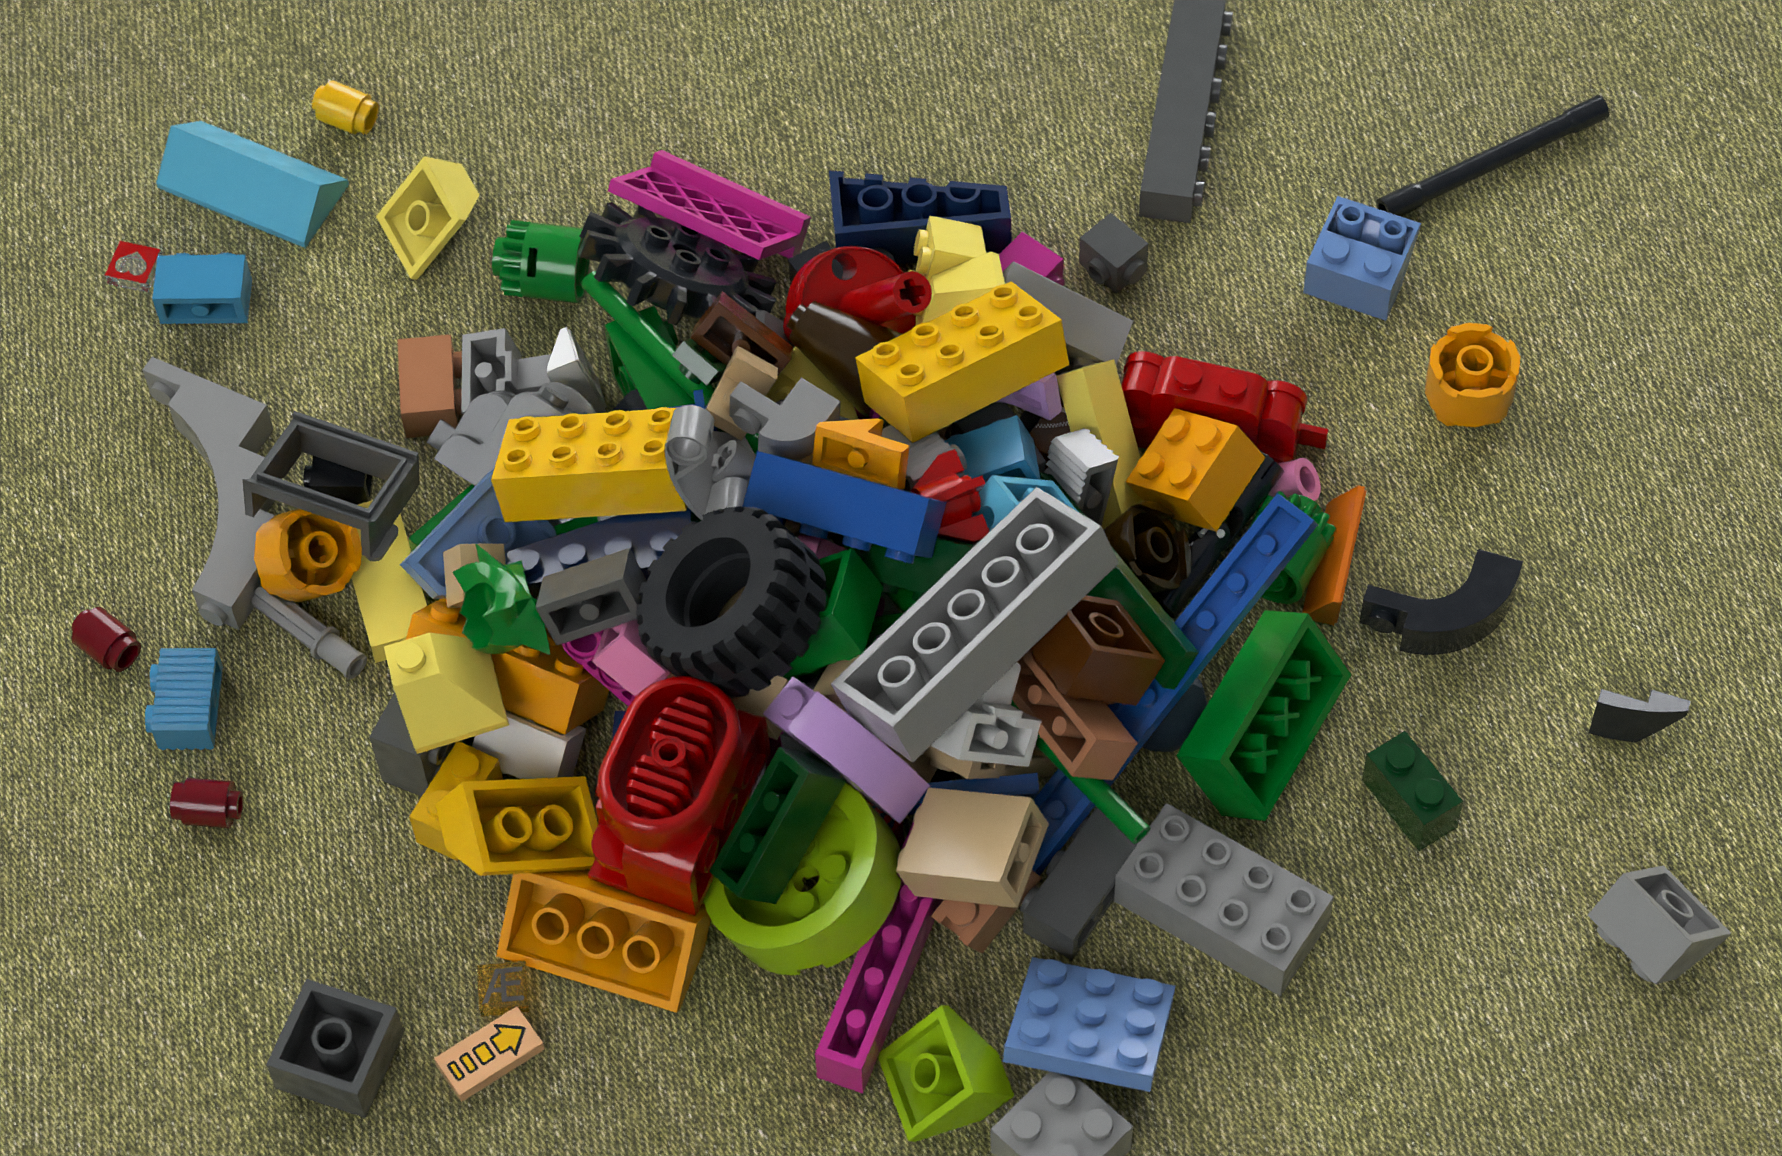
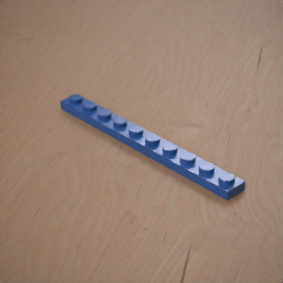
[1032,493,1318,875]

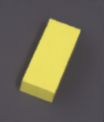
[1056,359,1143,530]
[351,501,427,663]

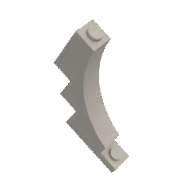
[143,357,275,630]

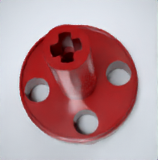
[783,246,932,343]

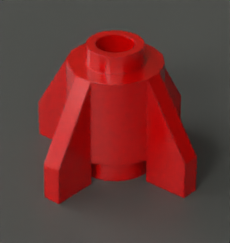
[911,449,990,544]

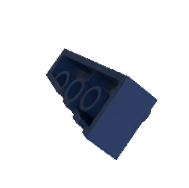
[829,170,1012,264]
[506,507,701,600]

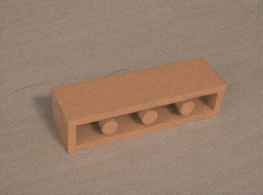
[1012,649,1138,780]

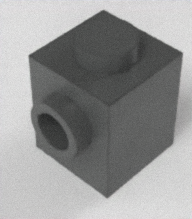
[1079,213,1148,294]

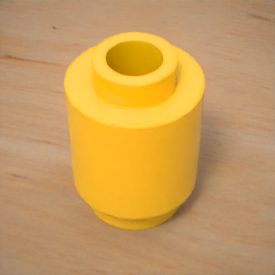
[312,80,379,135]

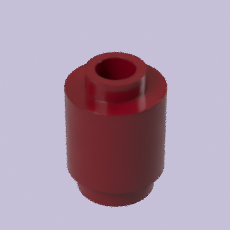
[71,607,141,672]
[170,778,244,828]

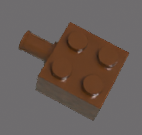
[1031,595,1165,706]

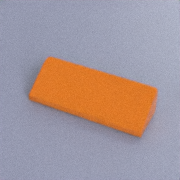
[1302,485,1367,626]

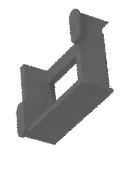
[242,411,420,562]

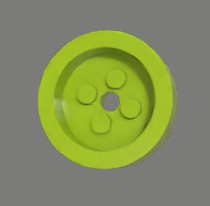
[704,783,901,975]

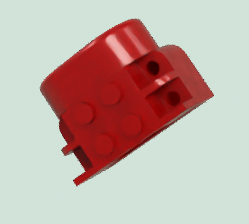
[588,676,771,916]

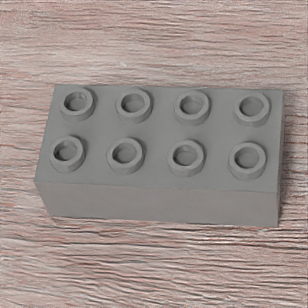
[1114,803,1334,996]

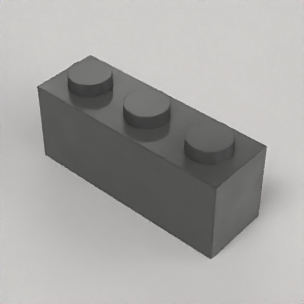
[1020,807,1139,960]

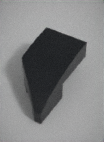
[1589,689,1691,743]

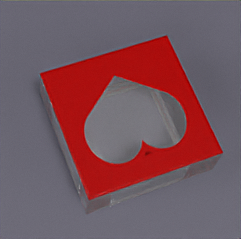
[105,241,162,293]

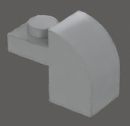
[730,377,841,460]

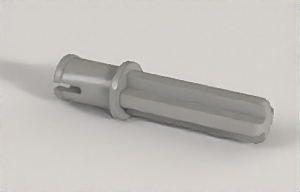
[251,587,367,680]

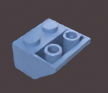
[1303,196,1421,321]

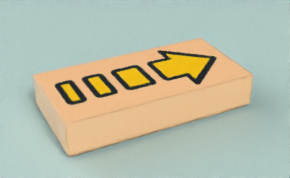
[434,1006,545,1102]

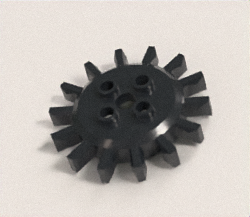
[578,202,777,325]

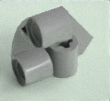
[665,405,756,521]

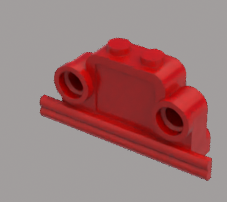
[1121,351,1329,463]

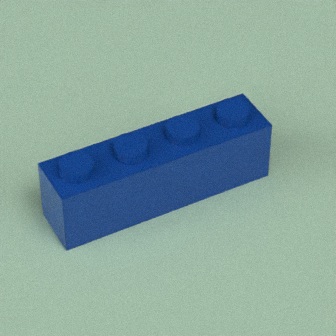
[743,451,946,564]

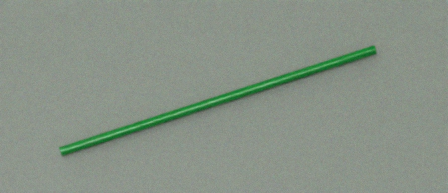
[581,271,1151,844]

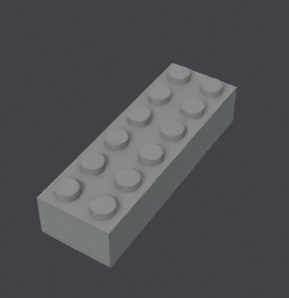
[831,487,1119,762]

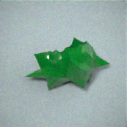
[453,543,550,655]

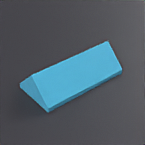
[156,121,349,248]

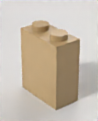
[896,787,1049,908]

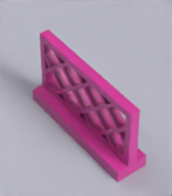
[608,150,811,260]

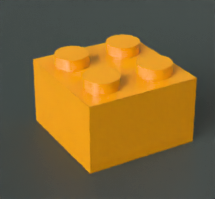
[1125,408,1266,532]

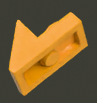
[812,418,910,490]

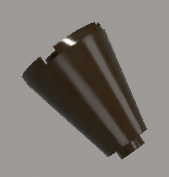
[787,301,903,418]
[1103,501,1192,594]

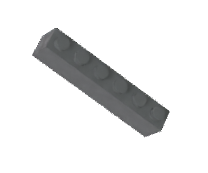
[1139,0,1233,223]

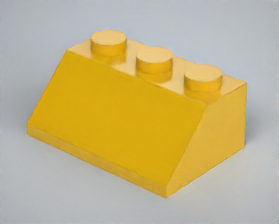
[435,776,598,876]

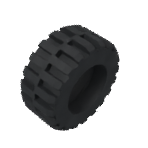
[637,506,826,698]

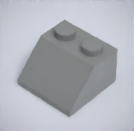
[1588,865,1731,985]

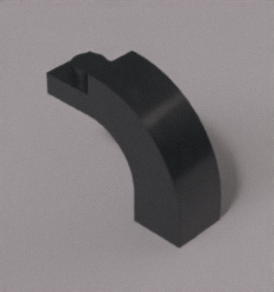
[1359,549,1523,655]

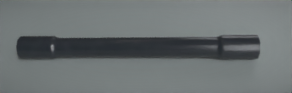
[1376,95,1610,216]

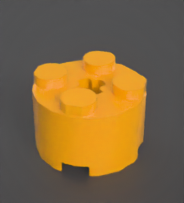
[1425,323,1520,428]
[254,508,362,602]

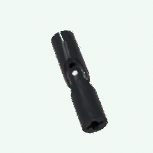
[1151,451,1284,619]

